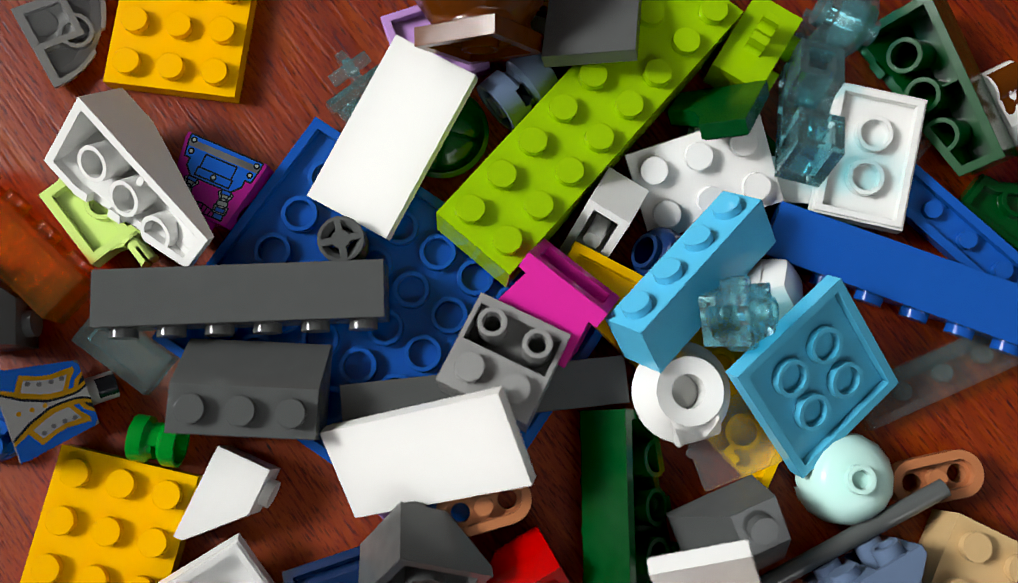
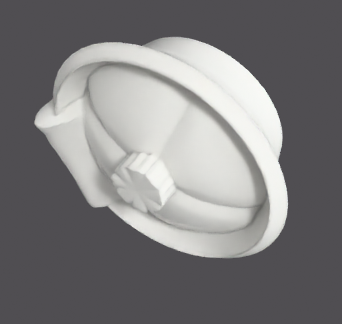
[632,342,730,448]

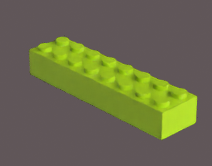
[436,0,743,288]

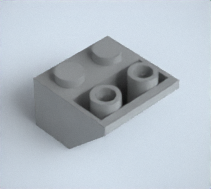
[436,292,571,433]

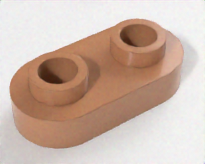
[891,449,984,504]
[436,486,532,537]

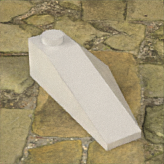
[44,88,214,266]

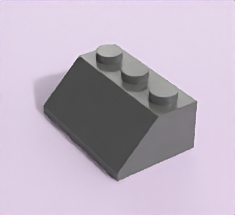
[164,338,333,440]

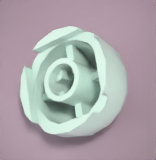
[794,432,894,526]

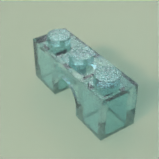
[774,37,845,187]

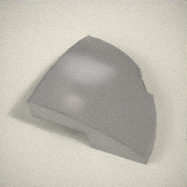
[11,0,107,90]

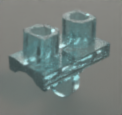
[325,50,380,124]

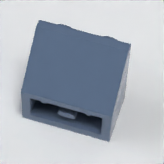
[802,534,927,583]

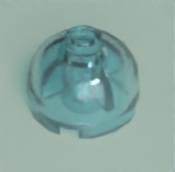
[795,0,881,60]

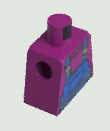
[177,131,274,232]

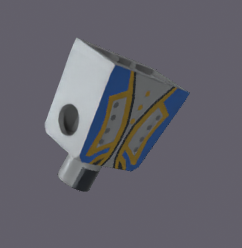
[0,360,120,464]

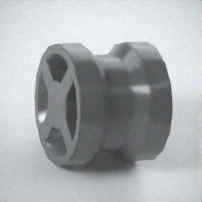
[317,216,369,261]

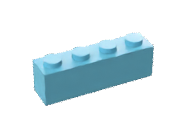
[605,191,776,373]

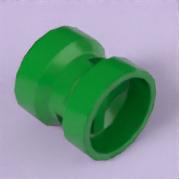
[125,414,190,468]

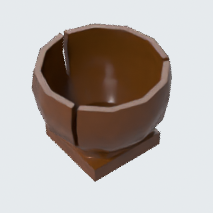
[414,0,545,65]

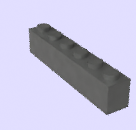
[90,259,390,340]

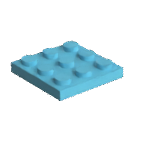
[725,275,899,478]

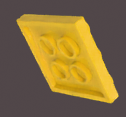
[103,0,257,104]
[20,444,203,583]

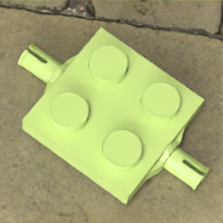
[39,178,159,268]

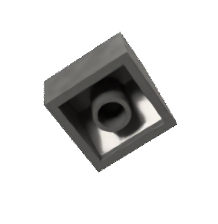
[358,501,493,583]

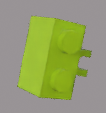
[703,0,803,91]

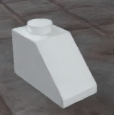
[560,167,649,257]
[173,445,281,540]

